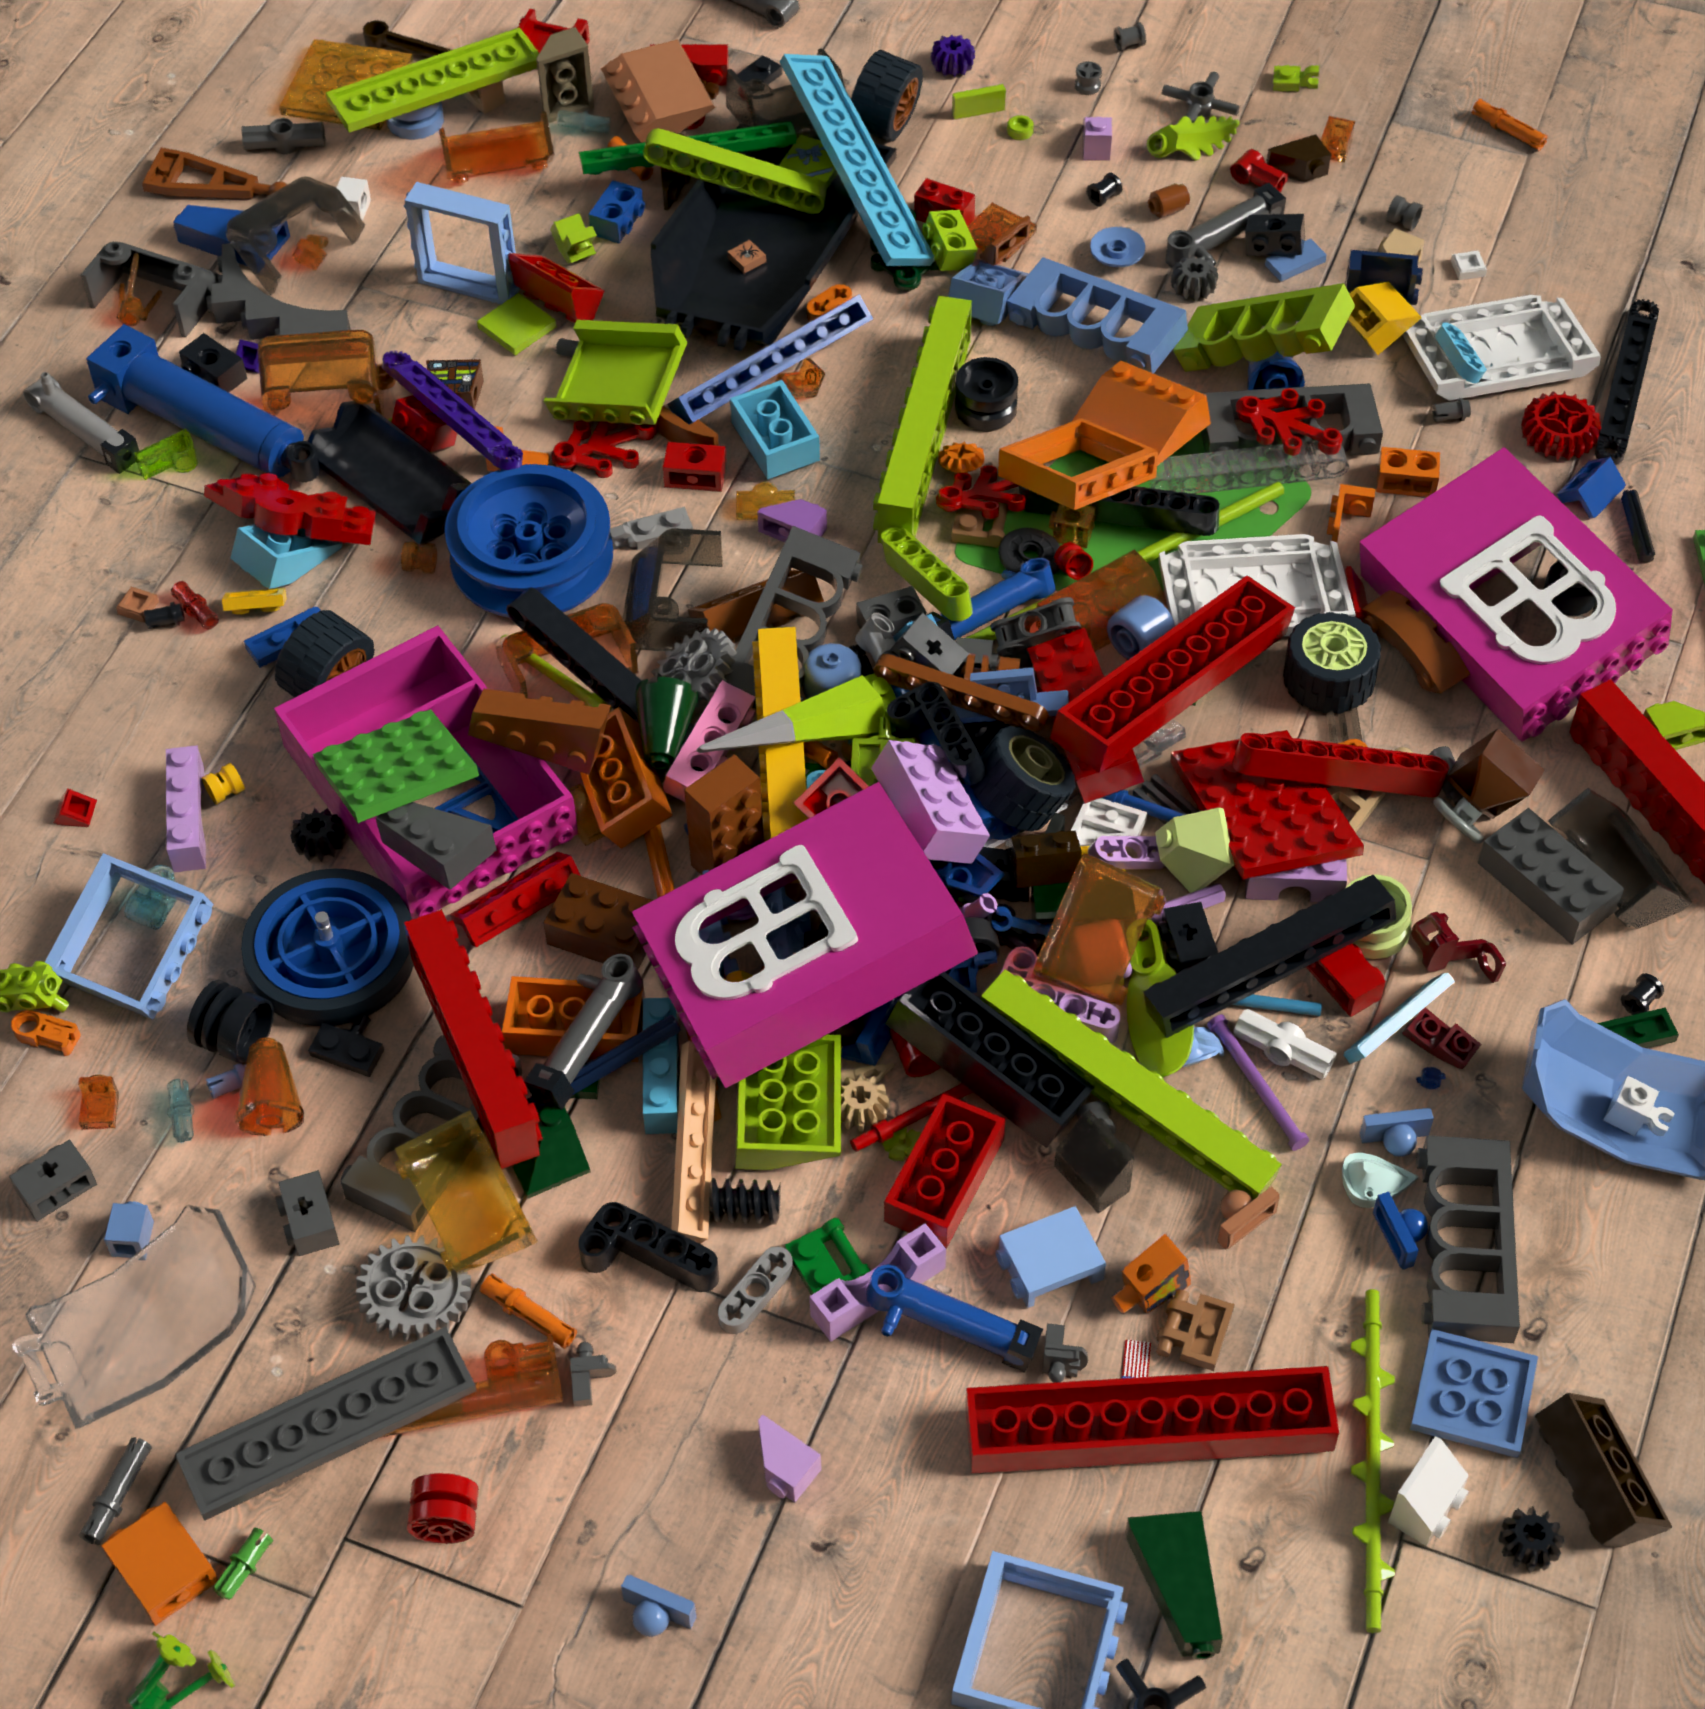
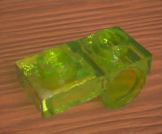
[134,429,198,480]

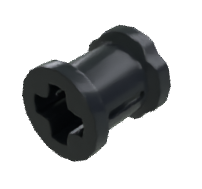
[1087,172,1123,207]
[1620,973,1664,1015]

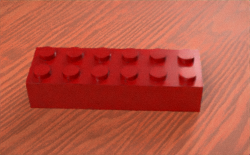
[1027,627,1144,804]

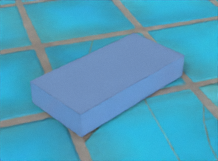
[1265,238,1327,282]

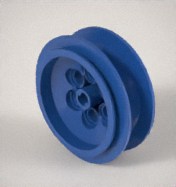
[445,464,614,618]

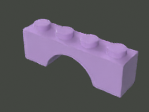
[166,745,206,872]
[810,1223,946,1342]

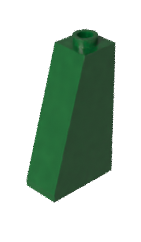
[1125,1511,1223,1660]

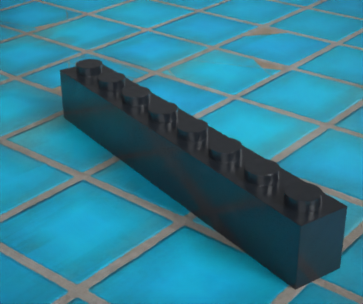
[1143,874,1396,1038]

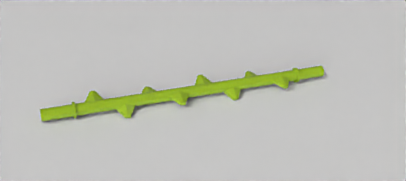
[1351,1289,1395,1633]

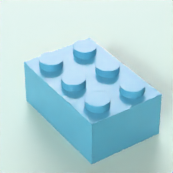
[730,380,820,480]

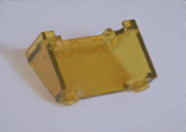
[394,1110,538,1275]

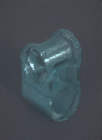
[124,865,178,930]

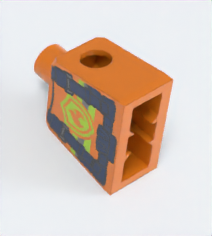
[1111,1234,1191,1314]

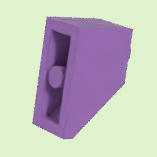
[758,499,827,542]

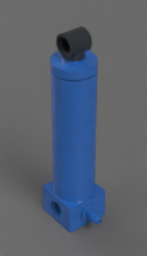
[86,324,320,482]

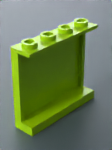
[543,320,687,425]

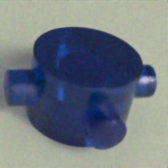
[1416,1067,1446,1089]

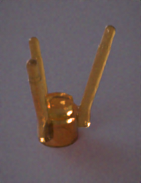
[116,253,163,326]

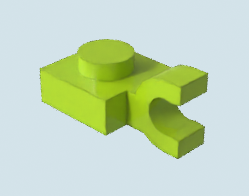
[1273,65,1319,92]

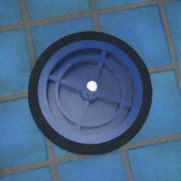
[241,868,414,1026]

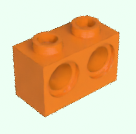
[1376,447,1440,497]

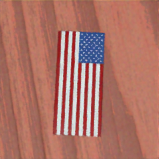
[1122,1340,1151,1378]

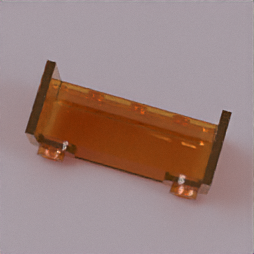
[438,111,554,184]
[258,330,384,417]
[496,603,638,698]

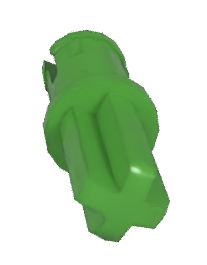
[213,1528,273,1600]

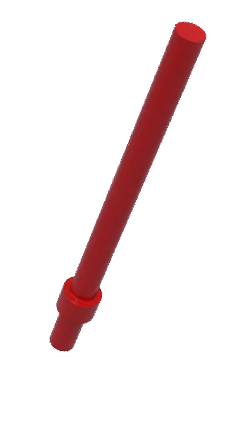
[850,1083,973,1152]

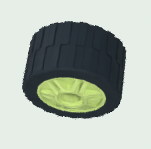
[1283,612,1381,714]

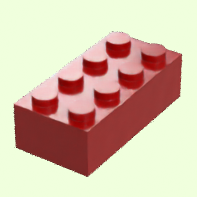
[884,1093,1005,1249]

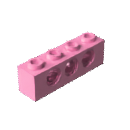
[663,680,756,802]

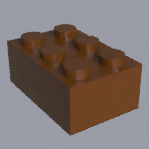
[543,873,654,970]

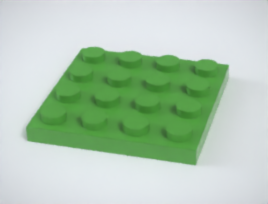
[313,709,479,823]

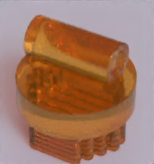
[292,234,329,270]

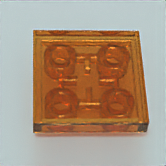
[967,202,1037,262]

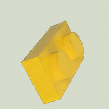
[222,588,287,614]

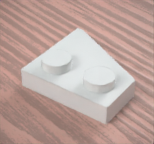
[1071,798,1147,846]

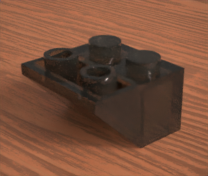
[1054,1110,1134,1214]

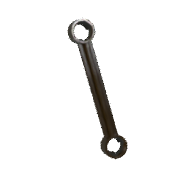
[363,20,452,58]

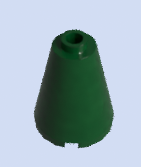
[635,677,698,769]

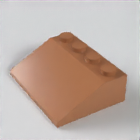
[601,39,716,143]

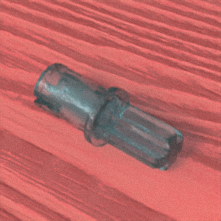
[557,110,611,134]
[167,1079,195,1143]

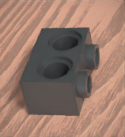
[856,586,926,636]

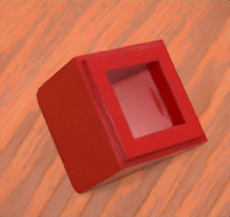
[53,788,97,827]

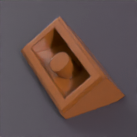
[979,215,1030,266]

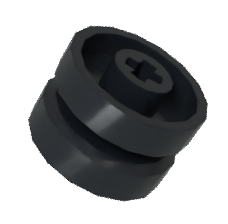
[955,357,1019,431]

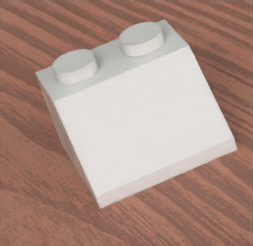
[1388,1436,1469,1547]

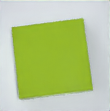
[477,293,557,356]

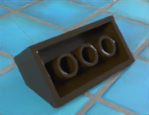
[1534,1393,1673,1547]

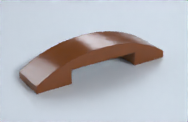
[657,405,719,446]

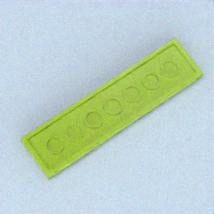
[326,27,539,133]

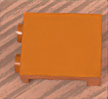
[101,1501,218,1626]

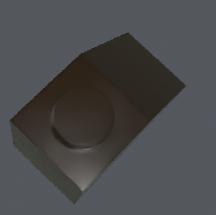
[1266,134,1331,182]

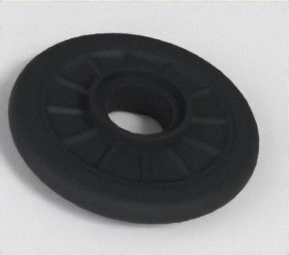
[998,527,1060,575]

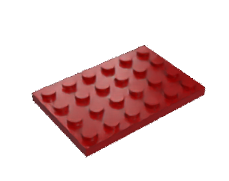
[1170,730,1364,879]

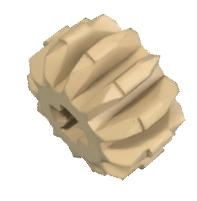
[841,1074,890,1133]

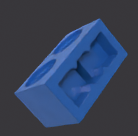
[588,180,645,244]

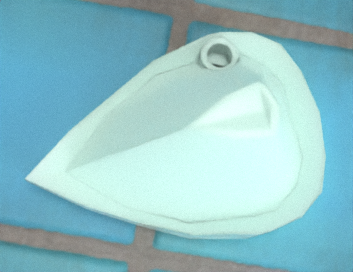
[1342,1152,1418,1208]

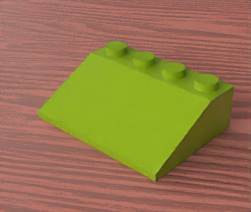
[735,1035,841,1170]

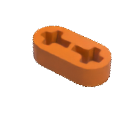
[807,284,852,322]

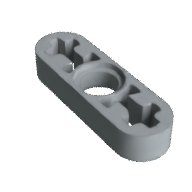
[718,1247,793,1334]

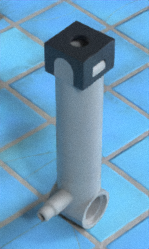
[23,372,141,474]

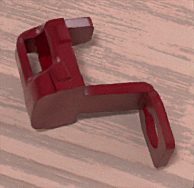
[1411,912,1506,983]

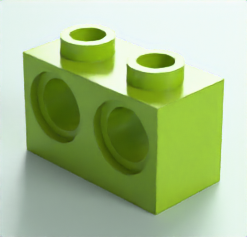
[922,210,978,271]

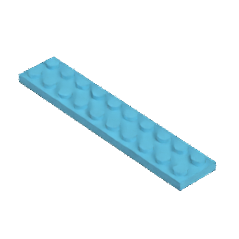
[779,54,934,266]

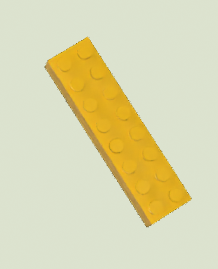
[752,627,808,884]

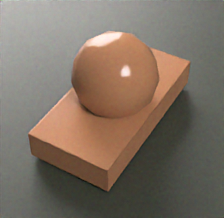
[1217,1186,1280,1250]

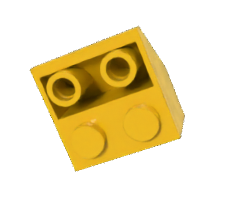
[1347,282,1422,355]

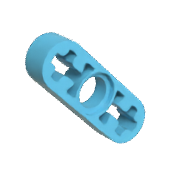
[1435,323,1486,383]

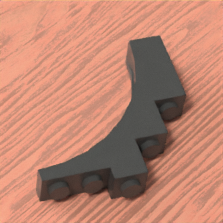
[207,243,352,356]

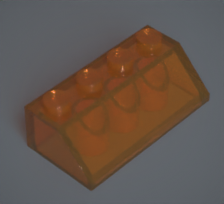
[1036,549,1168,652]

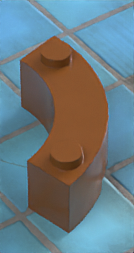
[1362,590,1470,694]

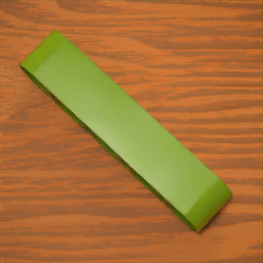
[881,526,973,621]

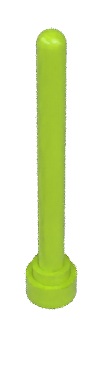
[500,635,612,710]

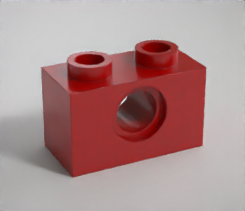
[663,442,727,492]

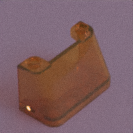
[1034,853,1166,1007]

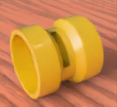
[201,763,245,805]

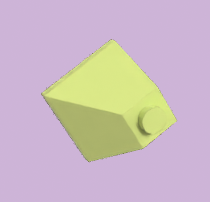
[1155,808,1235,893]

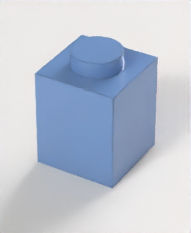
[104,1201,154,1259]

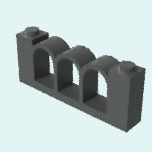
[1201,383,1383,463]
[724,526,863,709]
[341,1035,523,1232]
[1416,1135,1520,1343]

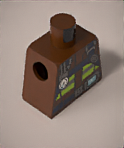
[426,359,484,410]

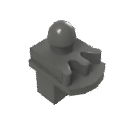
[1042,1323,1088,1382]
[570,1341,616,1407]

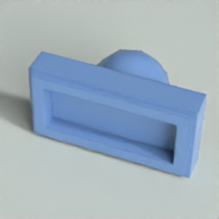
[1360,1108,1434,1157]
[621,1575,697,1637]

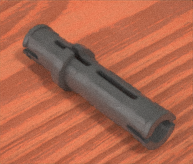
[79,1437,152,1545]

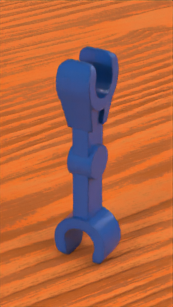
[991,906,1071,945]

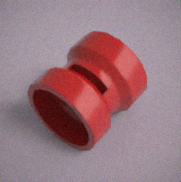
[1054,542,1093,580]

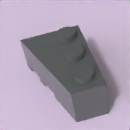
[375,802,496,890]

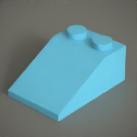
[230,524,343,589]

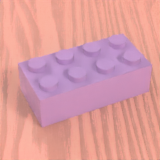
[871,740,990,864]

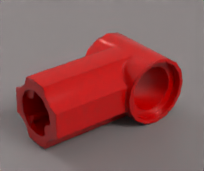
[1230,149,1288,192]

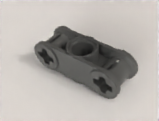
[990,597,1081,656]

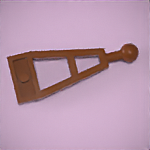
[142,147,291,203]

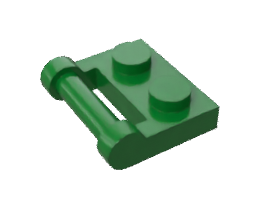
[785,1218,871,1295]

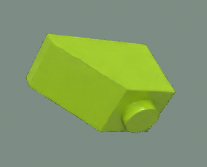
[1643,701,1705,750]

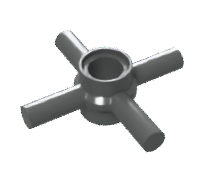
[1162,71,1240,123]

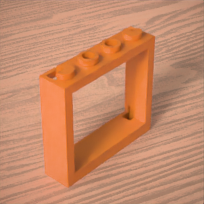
[998,418,1158,510]

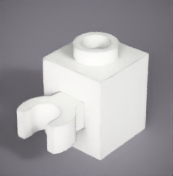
[1603,1076,1675,1136]

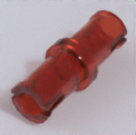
[171,581,219,630]

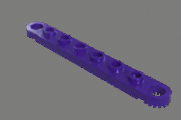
[382,350,523,470]

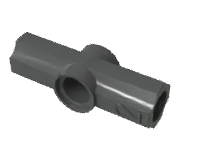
[241,118,326,154]

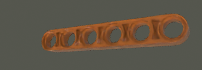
[873,654,1049,732]

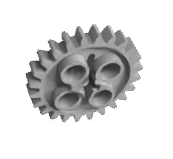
[648,628,737,708]
[356,1235,471,1342]

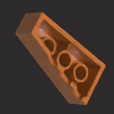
[468,688,611,775]

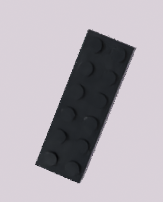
[885,972,1095,1149]

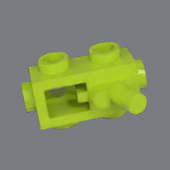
[0,961,69,1013]

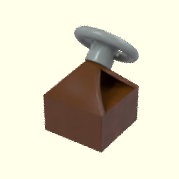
[1433,728,1545,844]

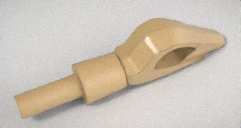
[841,1062,894,1085]

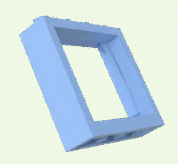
[404,182,520,304]
[45,853,214,1020]
[952,1551,1128,1709]

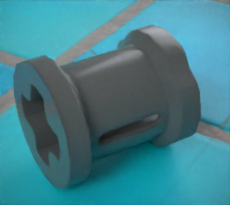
[1113,22,1146,51]

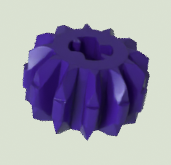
[931,34,975,77]

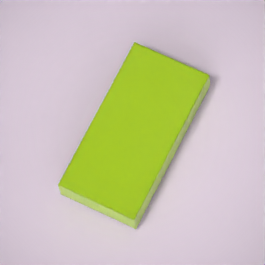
[952,84,1006,120]

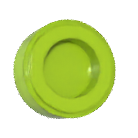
[1007,115,1034,140]

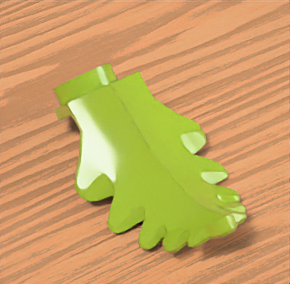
[1147,116,1240,160]

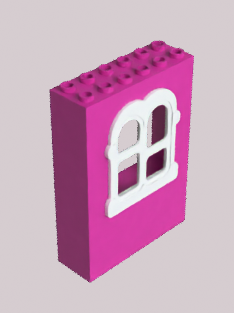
[1360,447,1673,742]
[632,782,978,1089]

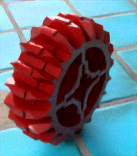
[1521,391,1601,461]

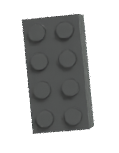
[1478,808,1624,945]

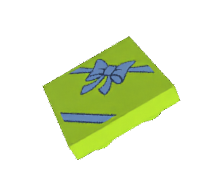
[779,135,838,188]

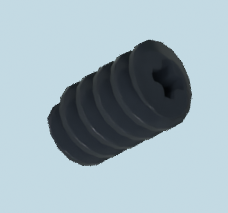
[709,1178,781,1225]

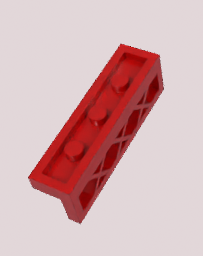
[450,851,581,947]

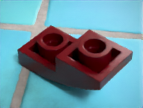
[1402,1007,1482,1069]

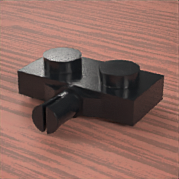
[308,1014,385,1077]

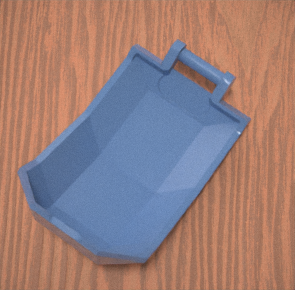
[1522,999,1705,1181]

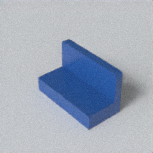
[1557,457,1626,518]
[841,997,898,1066]

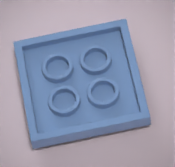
[1410,1329,1538,1458]

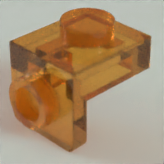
[775,358,825,400]

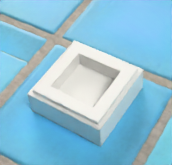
[1451,250,1487,280]

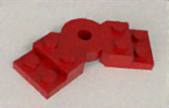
[204,473,376,545]

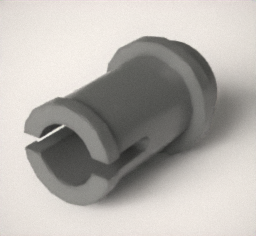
[1432,398,1471,422]

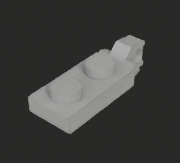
[610,507,694,550]

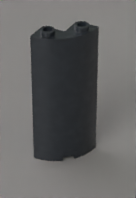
[308,400,472,544]

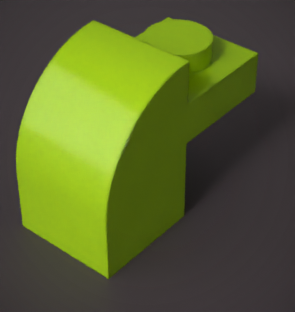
[550,213,597,264]

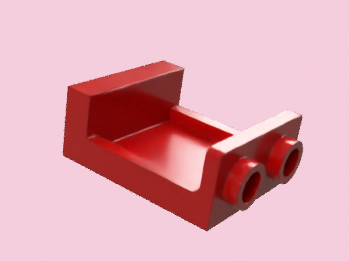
[518,8,590,53]

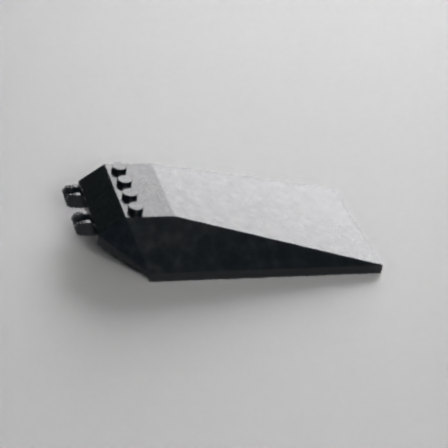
[651,115,897,351]

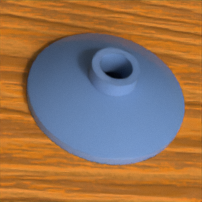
[1090,227,1146,267]

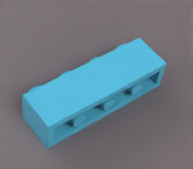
[643,997,679,1134]

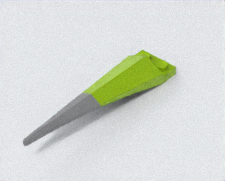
[696,674,897,753]

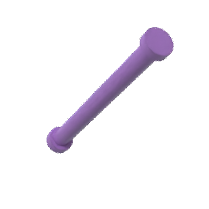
[1207,1014,1309,1151]

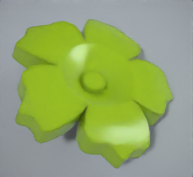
[881,1127,921,1162]

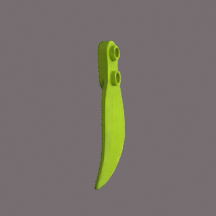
[1126,919,1194,1077]

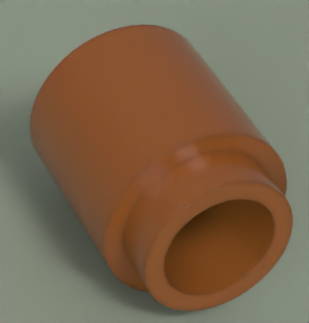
[1148,184,1190,218]

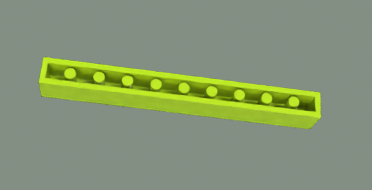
[980,969,1282,1200]

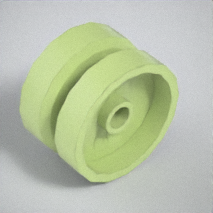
[1346,874,1412,959]

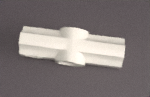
[1233,1009,1337,1080]

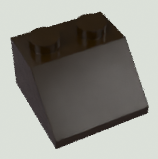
[1005,830,1082,888]

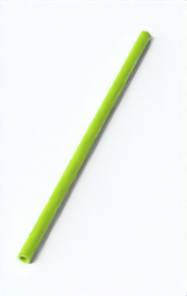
[966,481,1285,641]

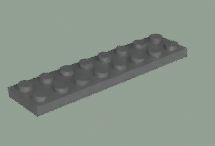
[175,1327,477,1521]

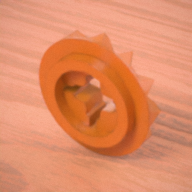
[938,441,985,473]

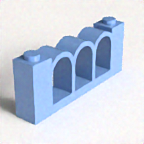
[1007,257,1188,374]

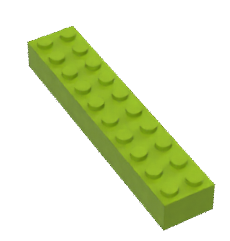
[873,296,972,543]

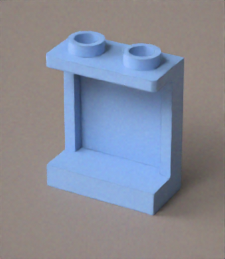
[995,1206,1106,1308]

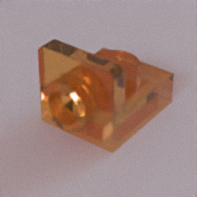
[78,1074,119,1130]

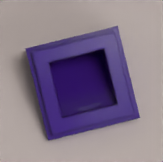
[235,339,272,373]

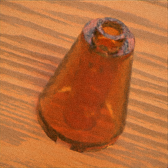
[235,1037,304,1136]

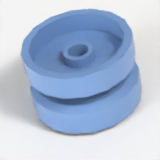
[386,102,444,140]

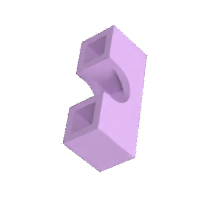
[1245,859,1347,902]

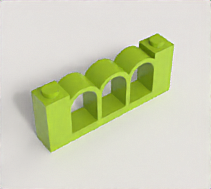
[1173,283,1355,372]

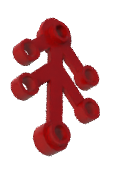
[1236,388,1343,456]
[551,420,657,478]
[936,465,1025,519]

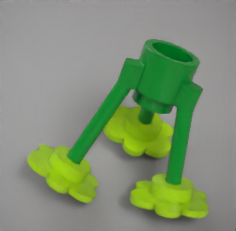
[128,1632,235,1709]

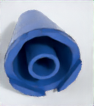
[1247,352,1305,390]

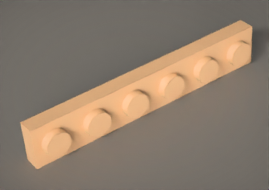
[671,1041,716,1243]

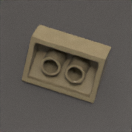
[536,27,594,124]

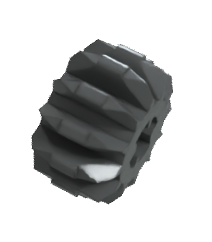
[1171,255,1218,301]

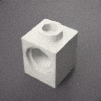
[332,176,371,222]

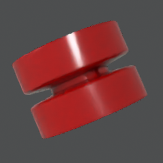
[407,1473,479,1544]

